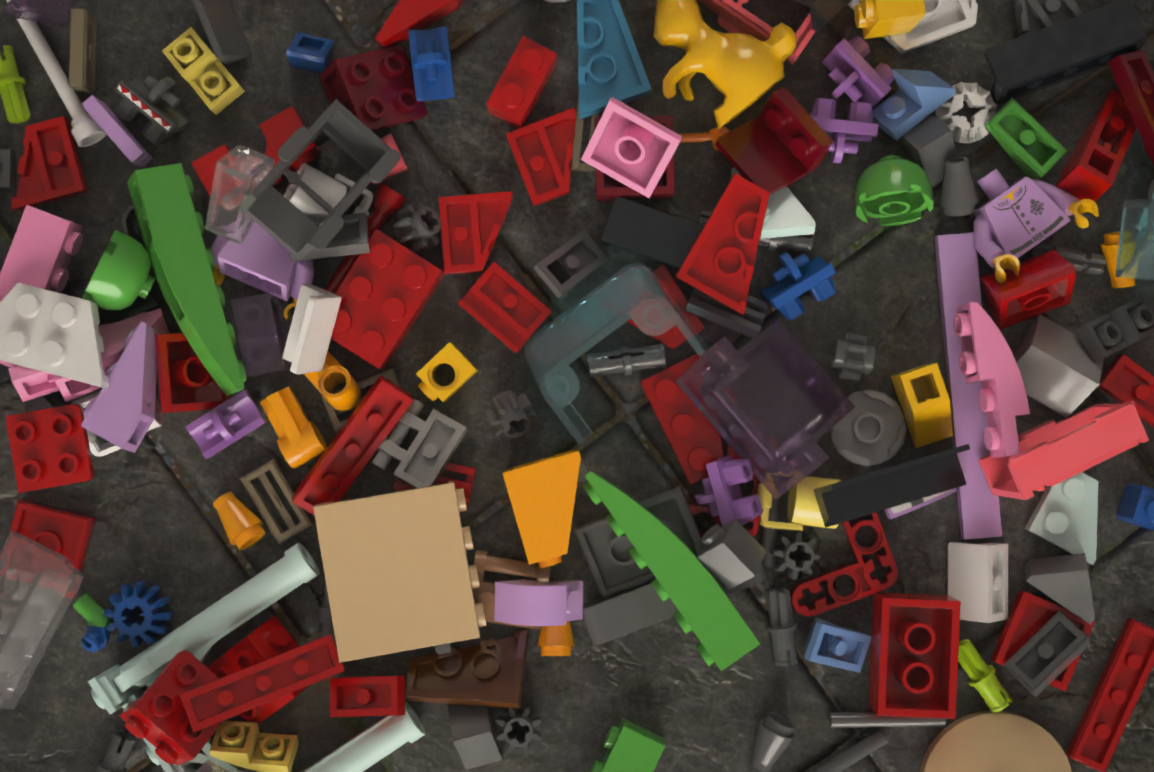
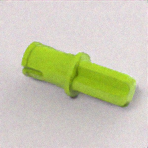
[0,45,31,124]
[958,639,1012,713]

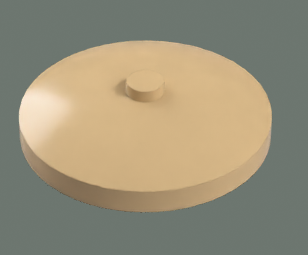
[919,710,1072,772]

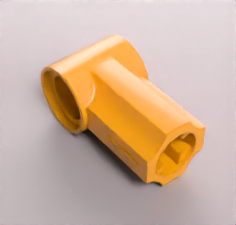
[304,351,361,411]
[260,386,327,469]

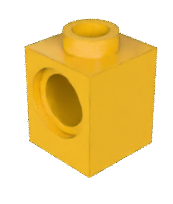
[416,342,479,402]

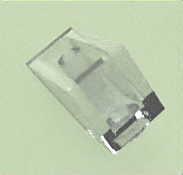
[205,144,275,244]

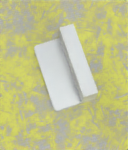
[282,284,342,375]
[948,542,1008,623]

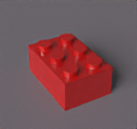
[331,229,445,370]
[868,592,961,719]

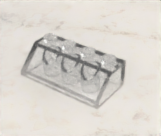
[0,531,84,709]

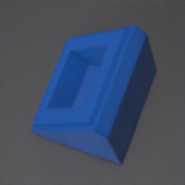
[286,33,334,74]

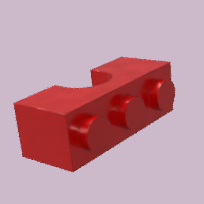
[191,106,322,209]

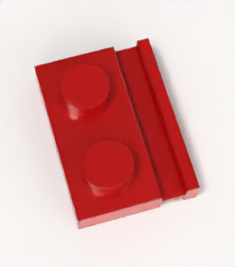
[458,262,552,354]

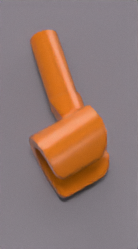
[679,127,730,152]

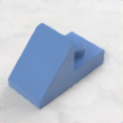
[873,69,956,141]
[803,617,872,673]

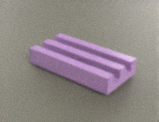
[82,95,154,167]

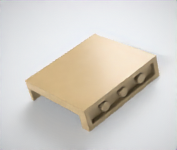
[313,481,486,663]

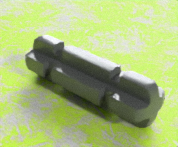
[1028,242,1106,275]

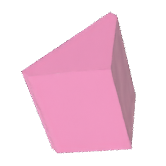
[581,97,682,198]

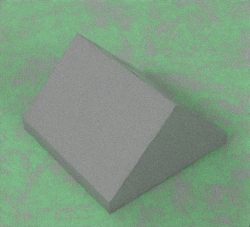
[1013,314,1104,418]

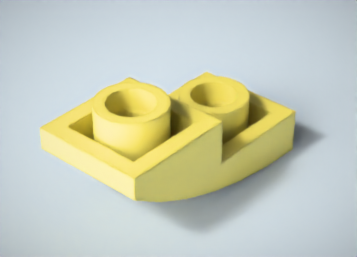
[162,27,245,115]
[209,720,299,772]

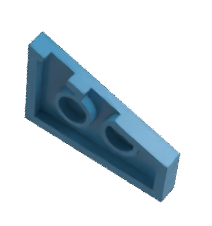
[577,0,652,119]

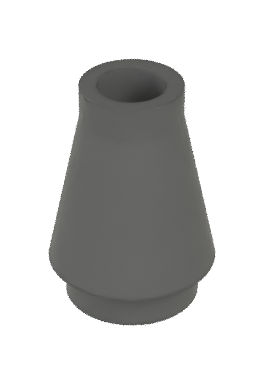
[939,157,978,216]
[749,712,795,772]

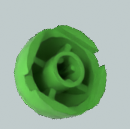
[855,155,933,226]
[82,229,155,310]

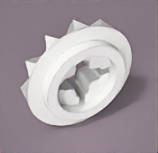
[935,82,998,143]

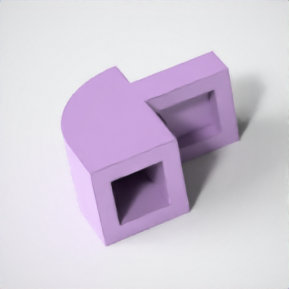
[494,579,583,626]

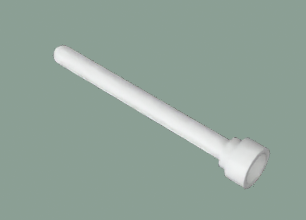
[6,0,106,147]

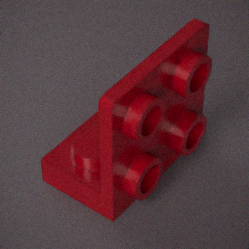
[319,45,428,132]
[715,86,833,196]

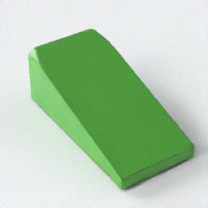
[985,98,1067,179]

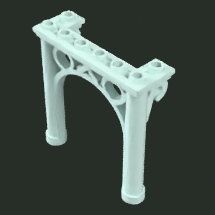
[88,543,426,772]

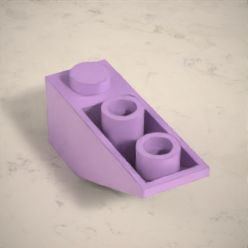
[81,321,159,453]

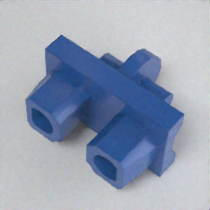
[408,26,455,102]
[761,252,836,321]

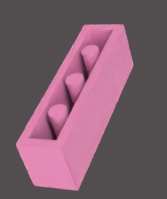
[0,205,83,368]

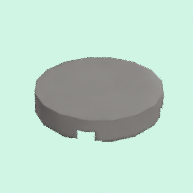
[829,390,907,466]

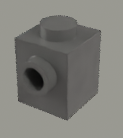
[696,519,766,591]

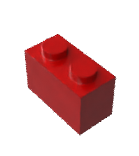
[486,36,558,129]

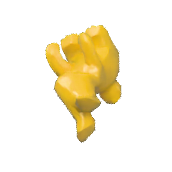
[653,0,797,129]

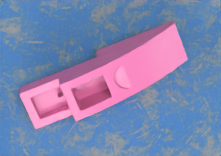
[954,302,1030,458]
[8,308,170,402]

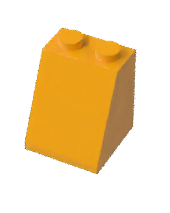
[502,448,581,568]

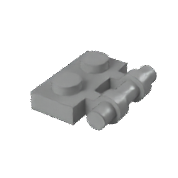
[372,398,467,488]

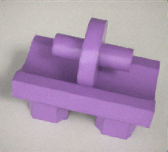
[822,36,894,107]
[810,98,879,163]
[185,390,267,459]
[695,455,763,526]

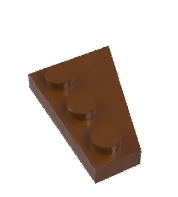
[405,629,529,708]

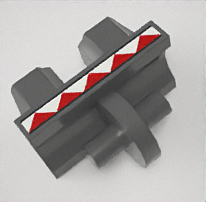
[114,76,191,145]

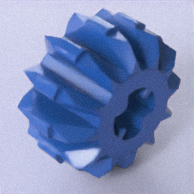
[103,580,173,647]

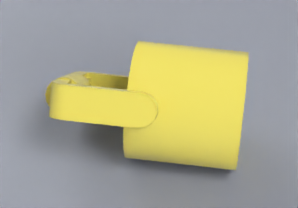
[757,465,841,531]

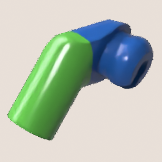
[73,593,111,652]

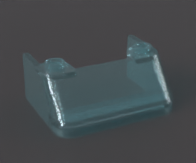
[524,263,709,445]

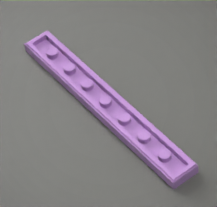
[934,232,1002,540]

